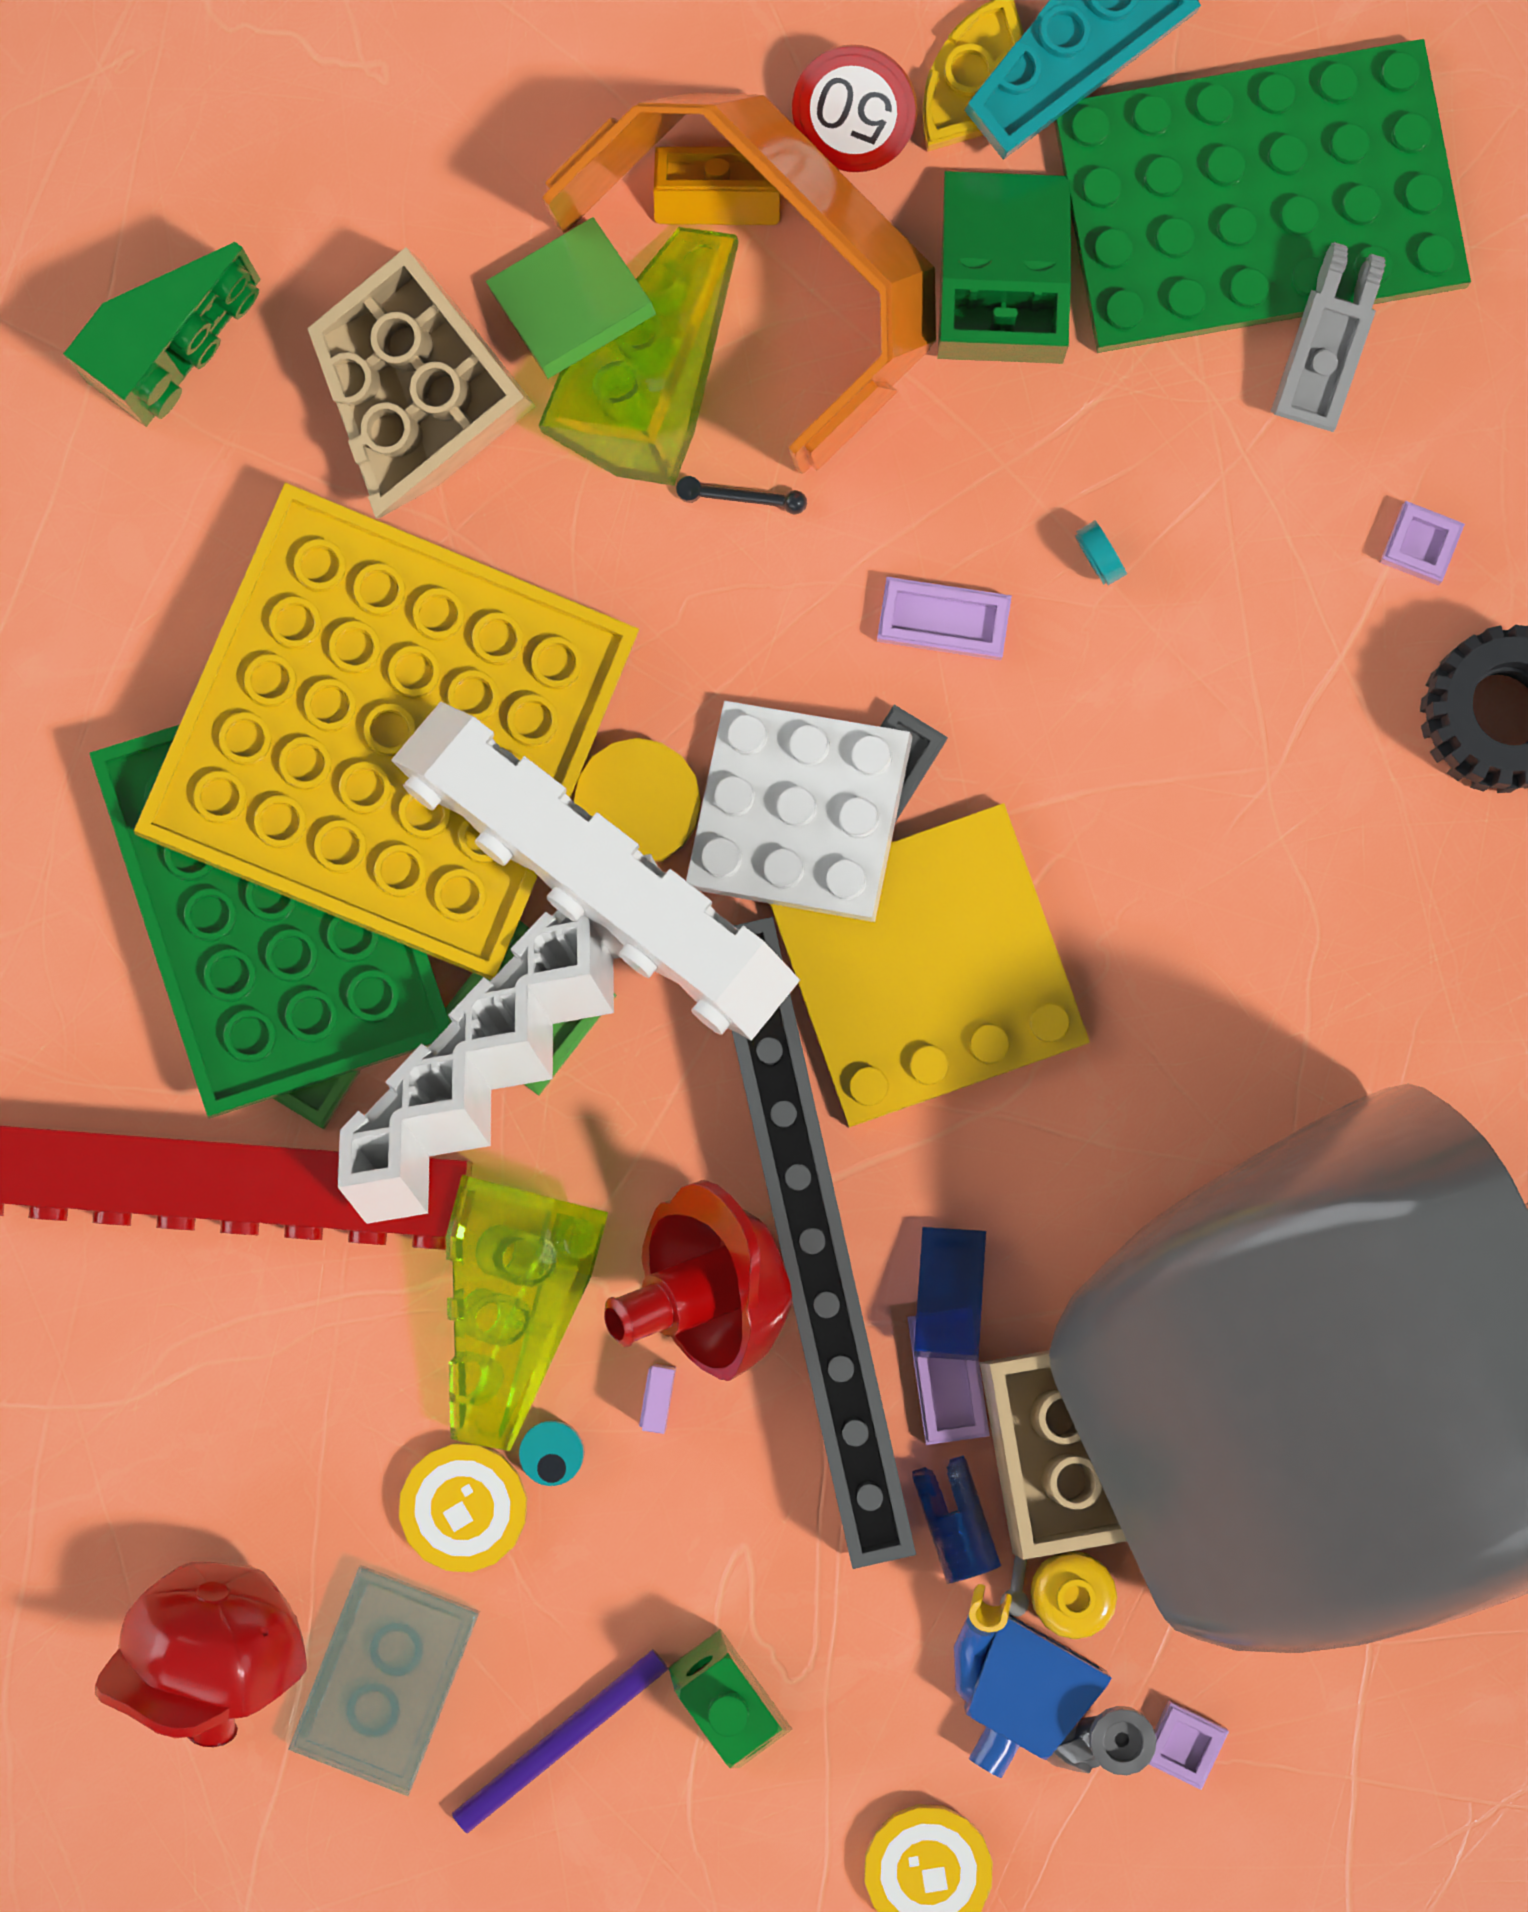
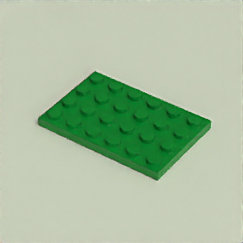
[1054,39,1471,353]
[89,724,450,1119]

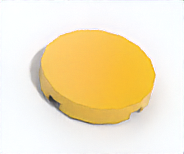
[574,738,701,863]

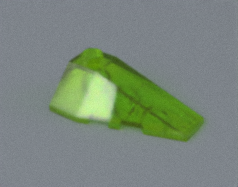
[538,227,739,486]
[446,1175,608,1451]

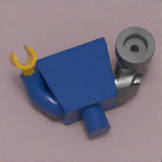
[954,1584,1157,1778]

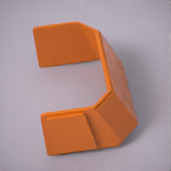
[542,93,937,474]

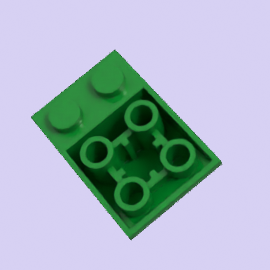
[937,171,1071,364]
[63,242,261,427]

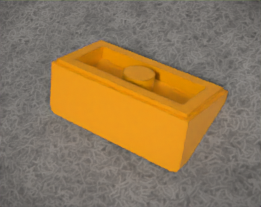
[653,147,780,225]

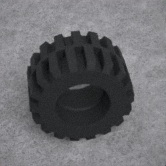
[1420,625,1528,793]

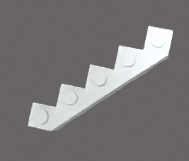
[391,702,800,1041]
[338,854,657,1224]

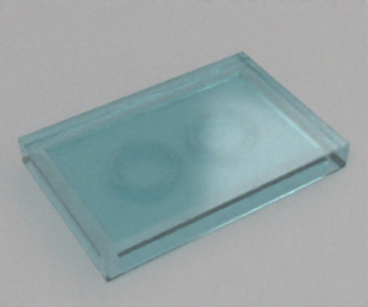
[288,1565,481,1796]

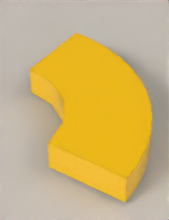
[922,0,1024,152]

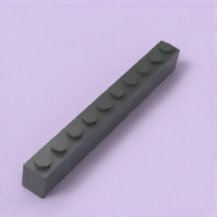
[732,917,916,1569]

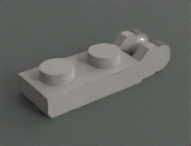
[1270,242,1386,432]

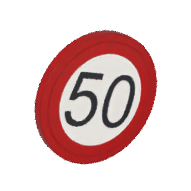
[792,44,917,173]

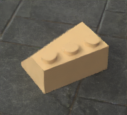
[307,247,536,519]

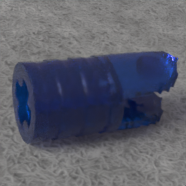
[912,1455,1002,1584]

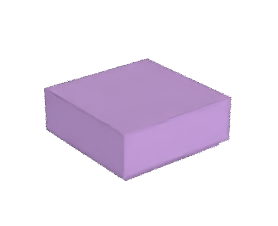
[1380,501,1465,586]
[639,1363,676,1434]
[1149,1700,1229,1790]

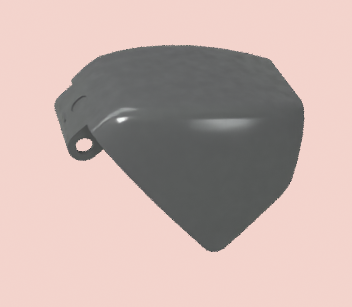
[1049,1083,1528,1653]

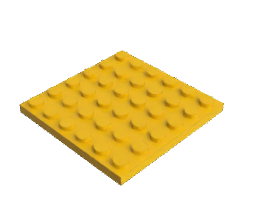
[134,482,639,980]

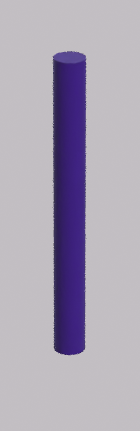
[452,1649,669,1834]

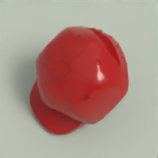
[604,1180,792,1381]
[95,1562,307,1748]

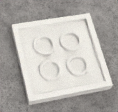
[686,701,912,922]

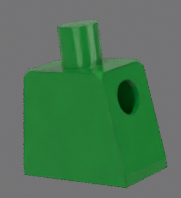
[668,1629,792,1769]

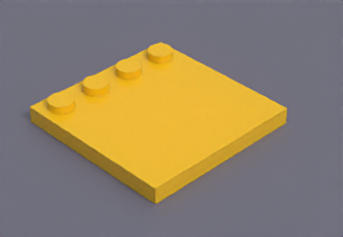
[770,803,1090,1128]

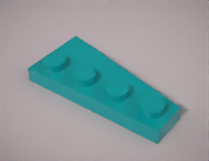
[964,0,1201,160]

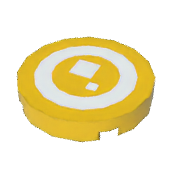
[399,1443,528,1572]
[864,1804,993,1912]

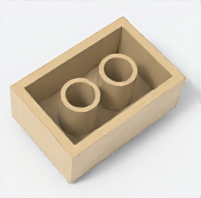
[979,1350,1127,1560]

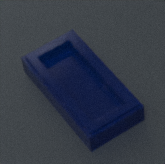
[914,1227,986,1361]

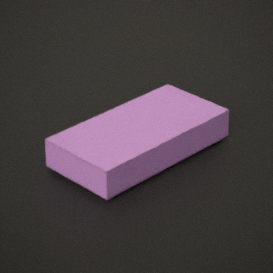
[877,577,1012,661]
[907,1308,990,1445]

